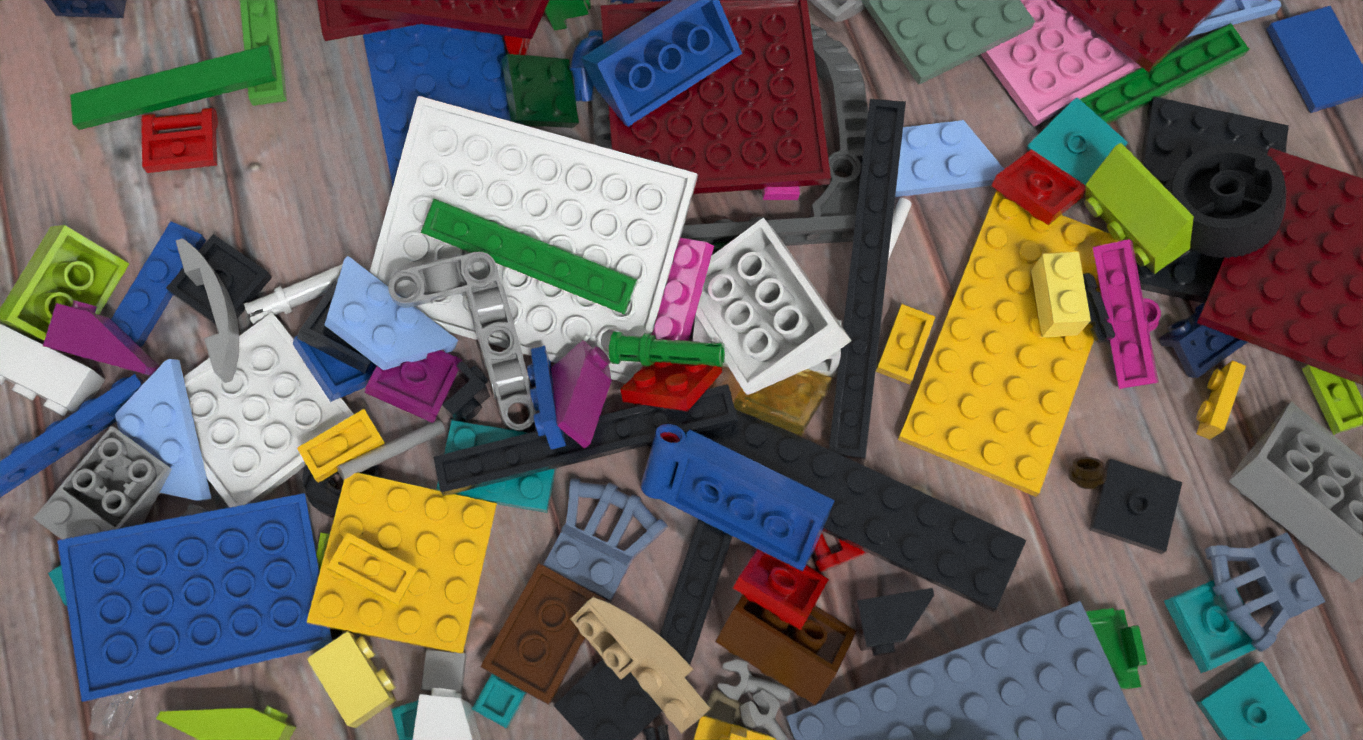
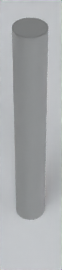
[337,419,445,480]

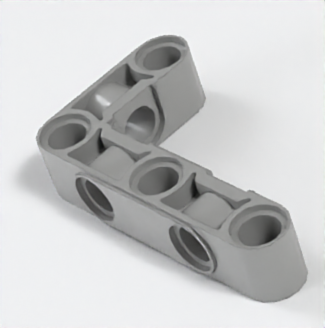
[388,252,536,431]

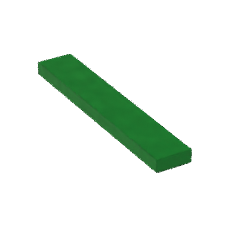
[1080,23,1250,124]
[70,45,277,130]
[421,199,639,314]

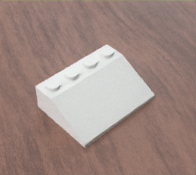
[696,218,852,395]

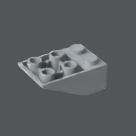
[33,426,172,539]

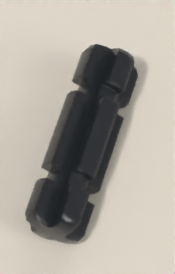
[1083,273,1115,343]

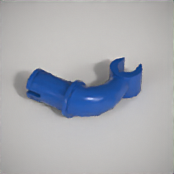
[569,30,603,102]

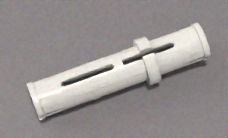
[244,264,343,325]

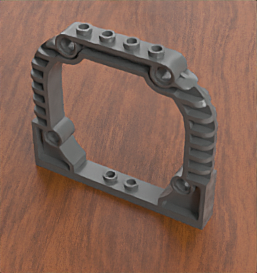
[592,24,868,246]

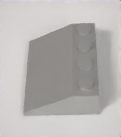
[1229,402,1363,583]

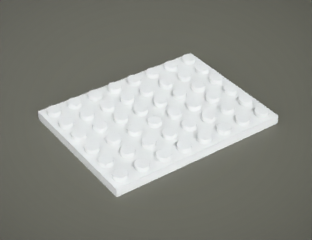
[370,96,698,383]

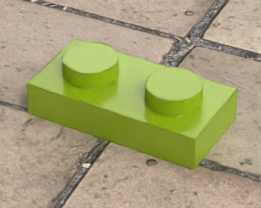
[1302,365,1363,435]

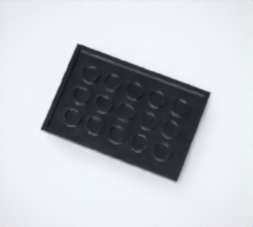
[1136,96,1289,303]

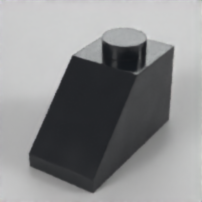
[852,588,934,656]

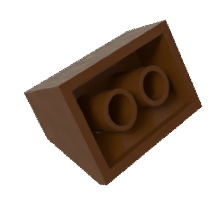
[715,595,857,705]

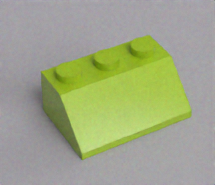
[1084,142,1194,274]
[0,225,129,357]

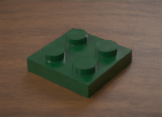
[501,54,579,128]

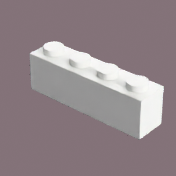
[0,324,105,416]

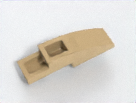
[571,597,710,733]

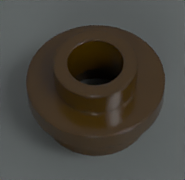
[1068,457,1107,489]

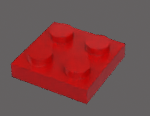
[991,149,1085,226]
[620,362,722,411]
[733,549,829,630]

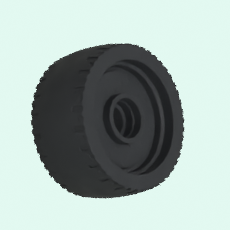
[1170,144,1286,258]

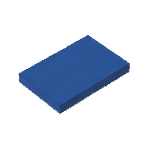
[1266,5,1363,113]

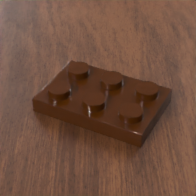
[480,563,607,706]

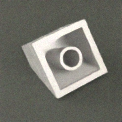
[413,688,481,740]

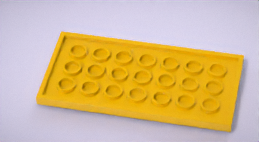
[897,190,1118,497]

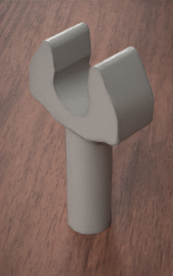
[717,660,791,702]
[740,690,789,740]

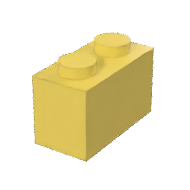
[1031,252,1091,338]
[307,631,396,728]

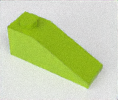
[156,705,296,740]

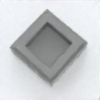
[421,650,467,694]

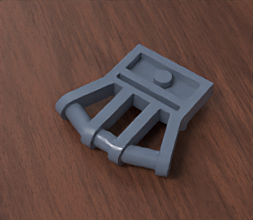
[543,478,668,602]
[1205,532,1326,652]

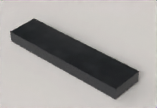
[659,519,733,665]

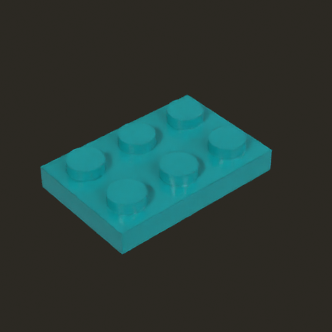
[436,420,556,513]

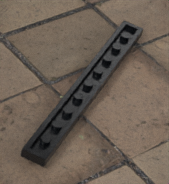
[829,99,906,459]

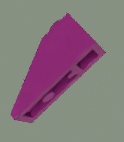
[43,300,160,375]
[551,340,612,448]

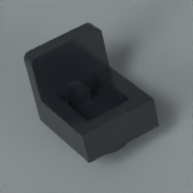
[443,361,490,422]

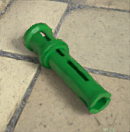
[609,331,725,367]

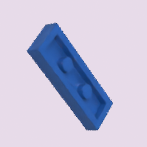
[527,345,566,450]

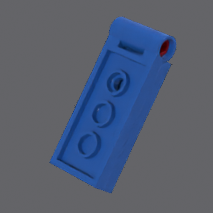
[641,424,835,571]

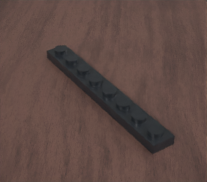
[433,384,738,496]

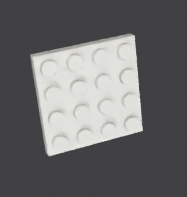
[183,312,354,508]

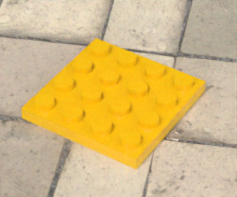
[307,473,497,653]

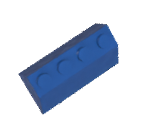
[581,0,742,127]

